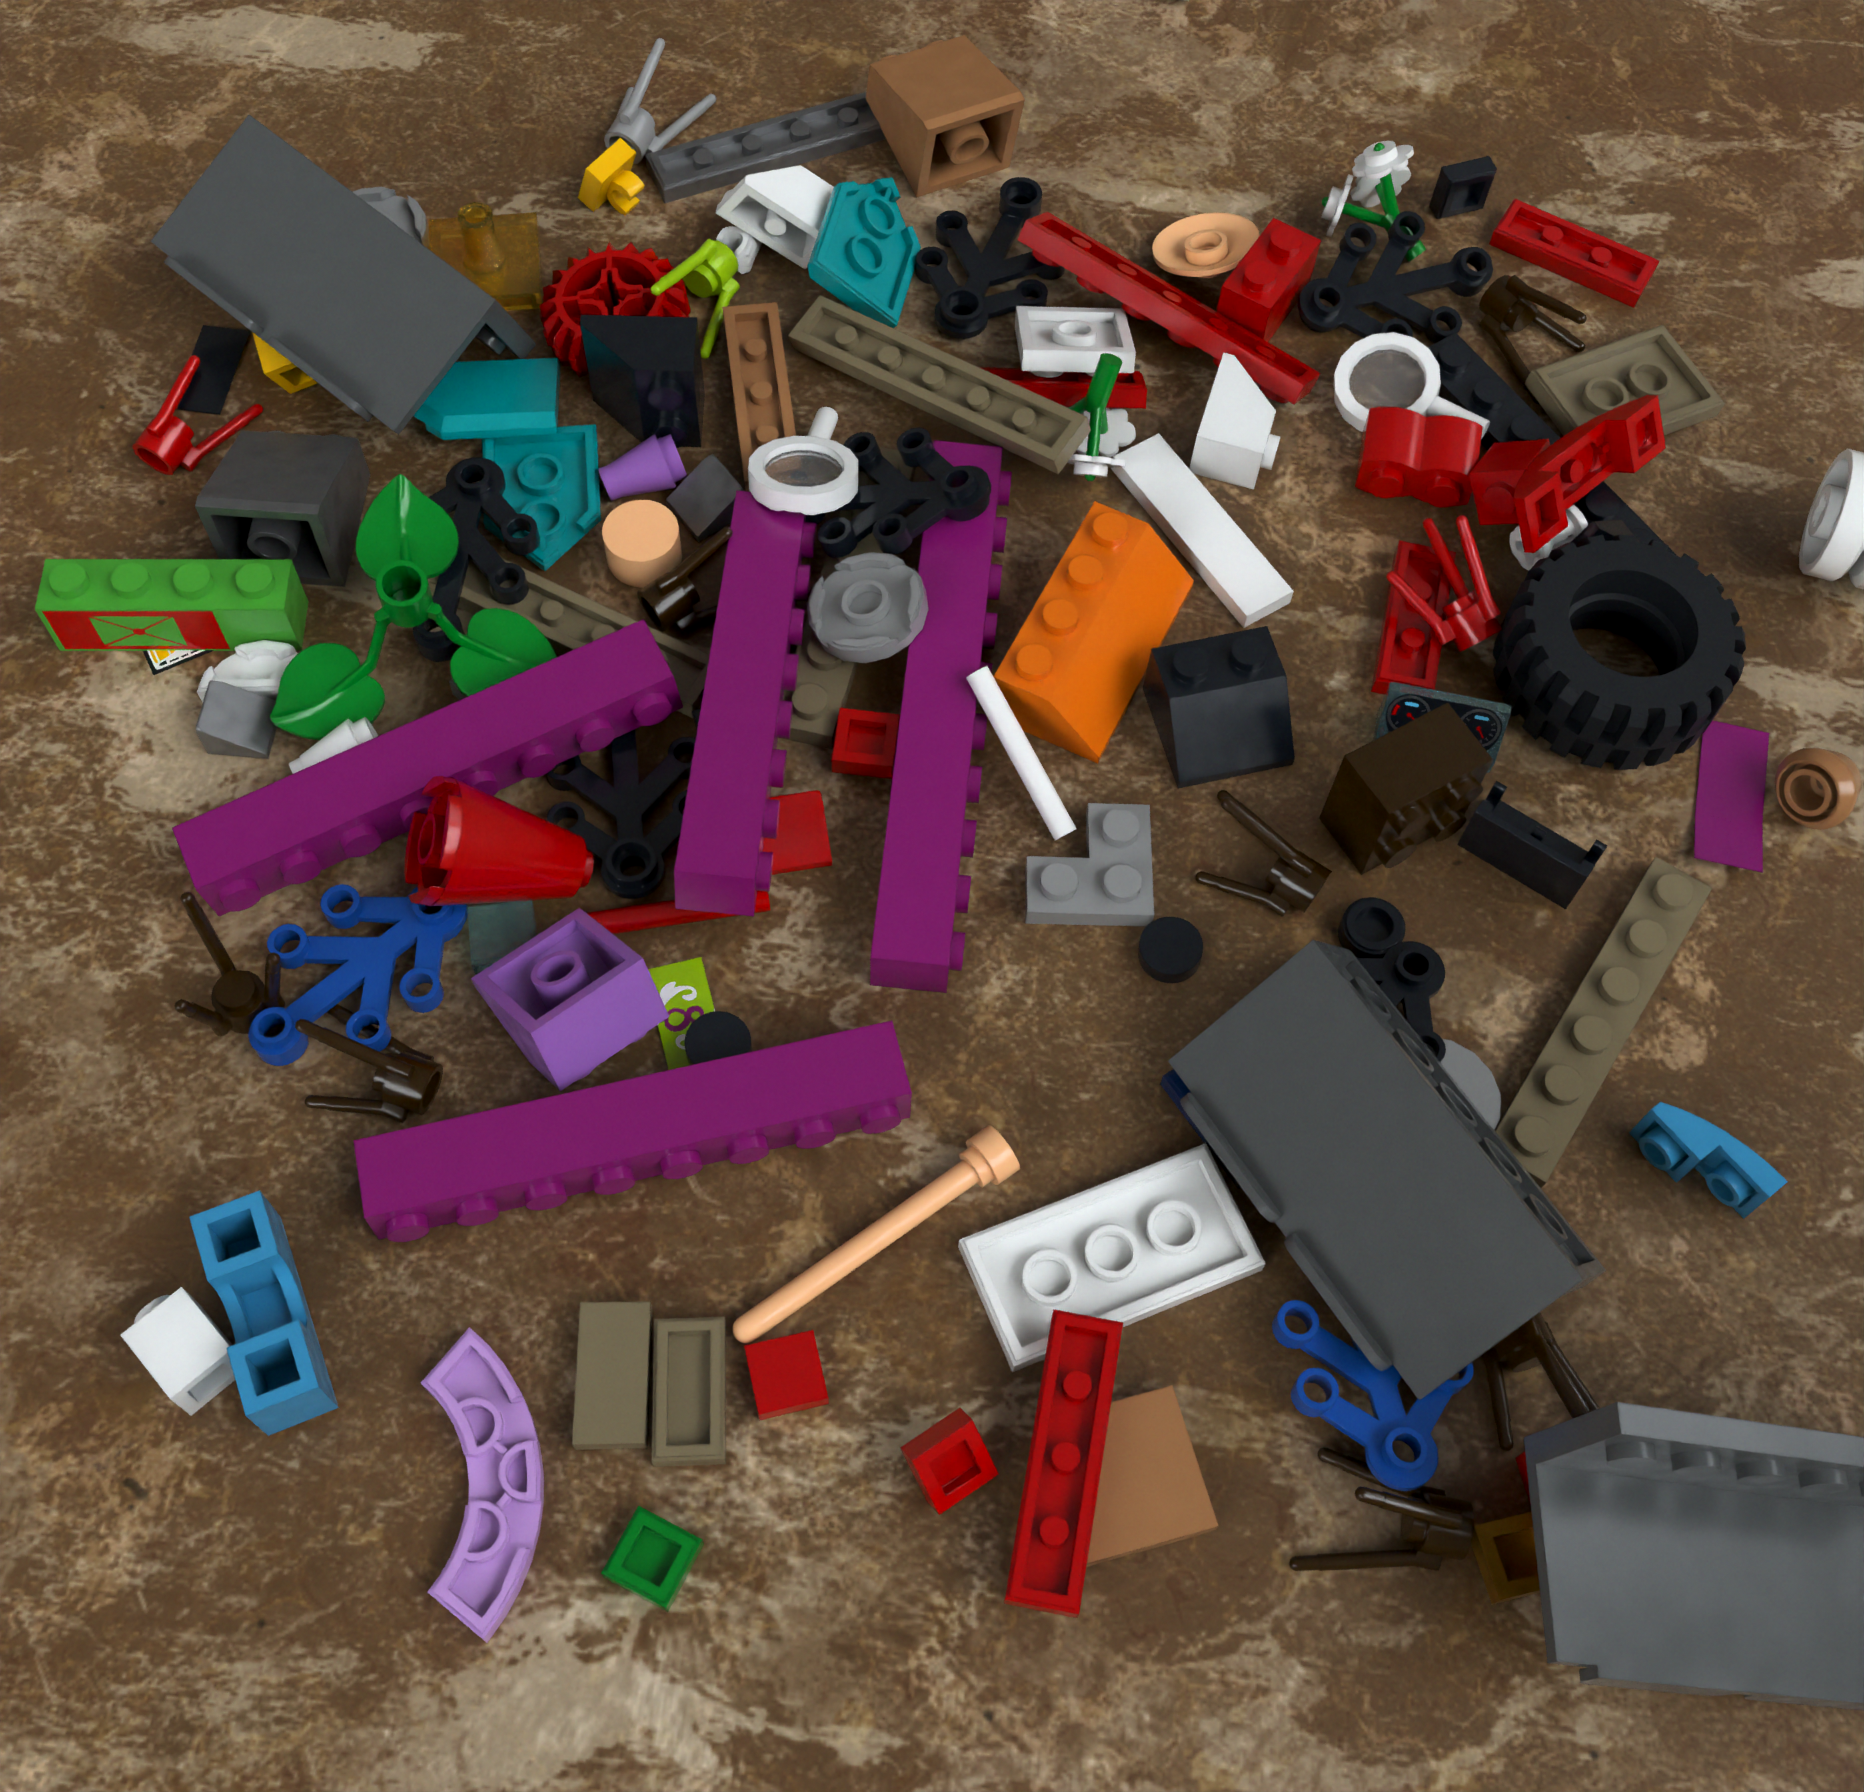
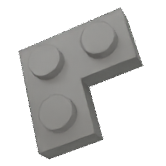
[1025,803,1154,926]

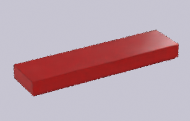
[1004,1309,1123,1618]

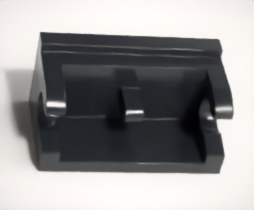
[1457,781,1607,909]

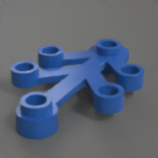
[248,884,468,1066]
[1272,1300,1474,1491]

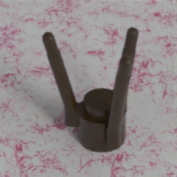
[1479,275,1587,404]
[637,523,733,635]
[1195,790,1332,916]
[174,892,285,1036]
[295,1004,443,1123]
[1481,1313,1600,1451]
[1289,1447,1474,1571]

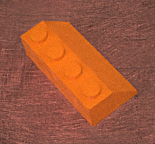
[993,501,1194,764]

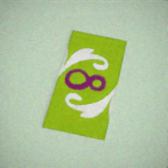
[648,957,715,1070]

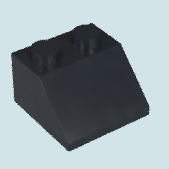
[580,314,705,448]
[1143,626,1295,789]

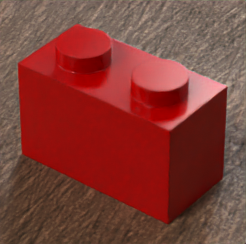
[1216,218,1321,342]

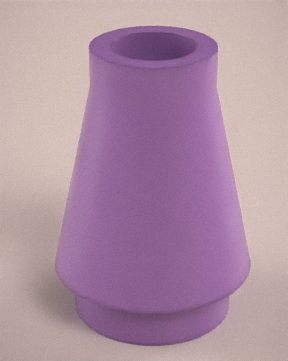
[598,434,687,501]

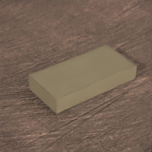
[572,1301,653,1450]
[652,1317,726,1467]

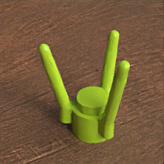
[651,239,740,359]

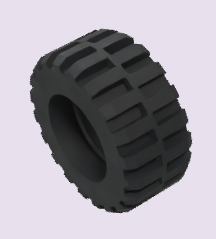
[1493,534,1746,770]

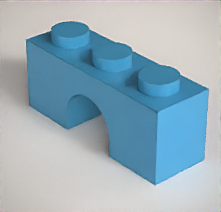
[189,1190,339,1436]

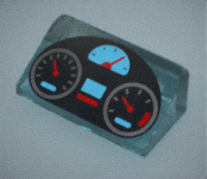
[1373,682,1512,773]

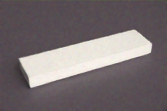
[1111,433,1294,628]

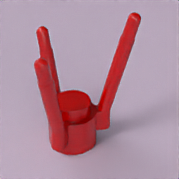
[132,355,263,475]
[1386,515,1502,652]

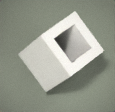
[120,1287,235,1416]

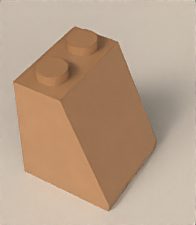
[866,35,1025,198]

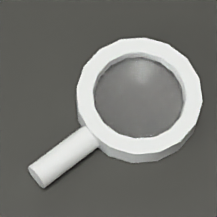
[1333,332,1490,439]
[748,407,858,515]

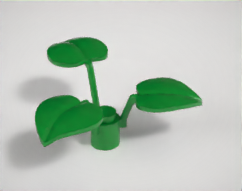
[270,474,557,740]

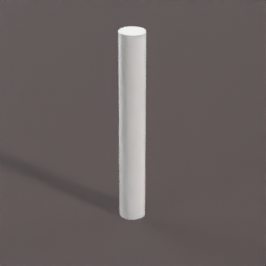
[966,666,1077,841]

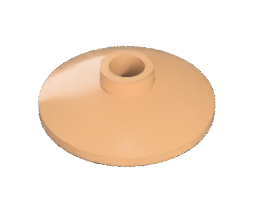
[1152,212,1260,279]

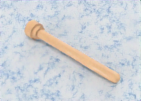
[733,1125,1020,1343]

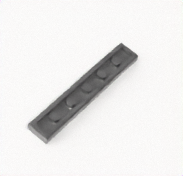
[645,91,886,203]

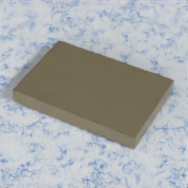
[1525,325,1725,436]

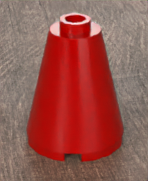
[404,776,594,907]

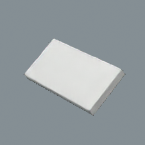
[958,1143,1266,1372]

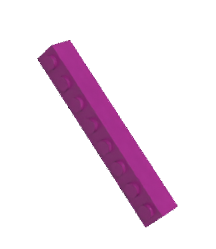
[674,490,816,916]
[172,619,683,916]
[353,1020,912,1242]

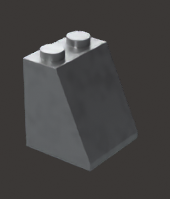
[195,430,370,587]

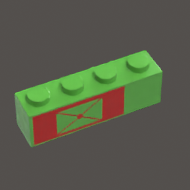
[35,559,309,651]

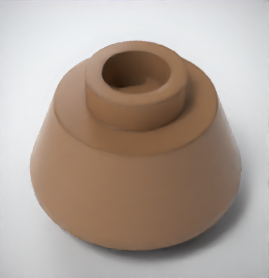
[1775,748,1862,830]

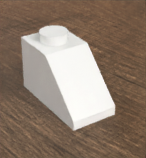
[716,165,834,269]
[1189,352,1280,490]

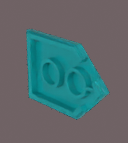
[807,177,921,328]
[414,358,561,440]
[482,424,601,571]

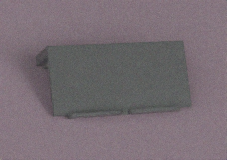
[151,115,536,435]
[1168,940,1606,1400]
[1524,1402,1864,1711]

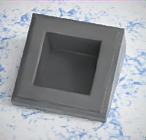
[666,454,744,542]
[196,680,277,759]

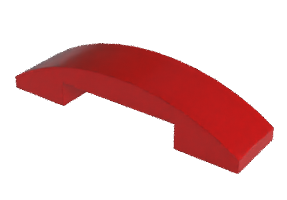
[1514,395,1666,553]

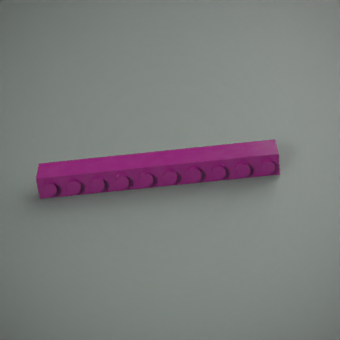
[870,440,1012,993]

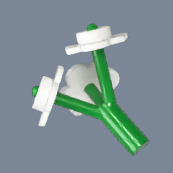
[1321,141,1426,262]
[1067,353,1136,481]

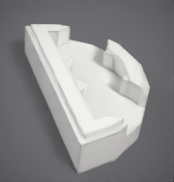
[197,640,298,703]

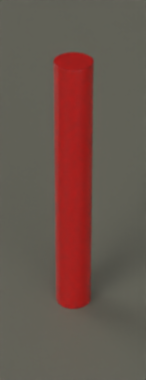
[587,891,770,934]

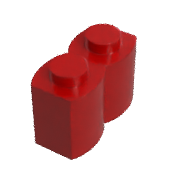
[1355,407,1483,508]

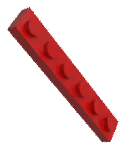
[1017,212,1321,405]

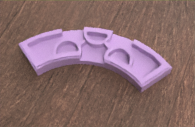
[421,1327,544,1643]

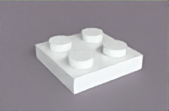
[1015,306,1136,378]

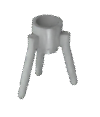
[604,38,716,164]

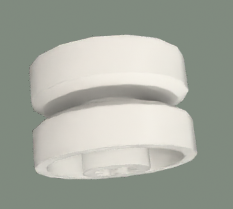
[1799,448,1864,589]

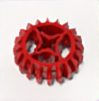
[539,241,691,378]

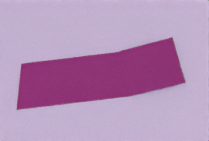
[1694,720,1769,873]

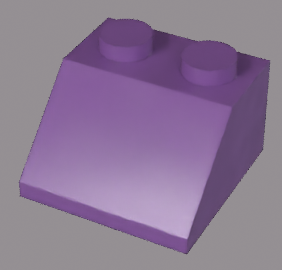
[471,908,669,1091]

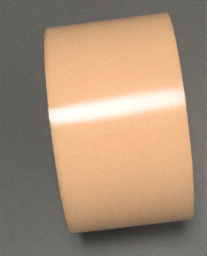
[602,500,682,588]

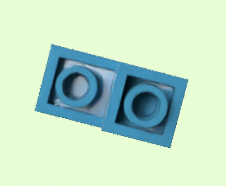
[1629,1102,1788,1219]

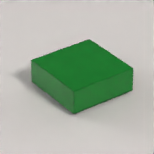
[601,1506,704,1612]

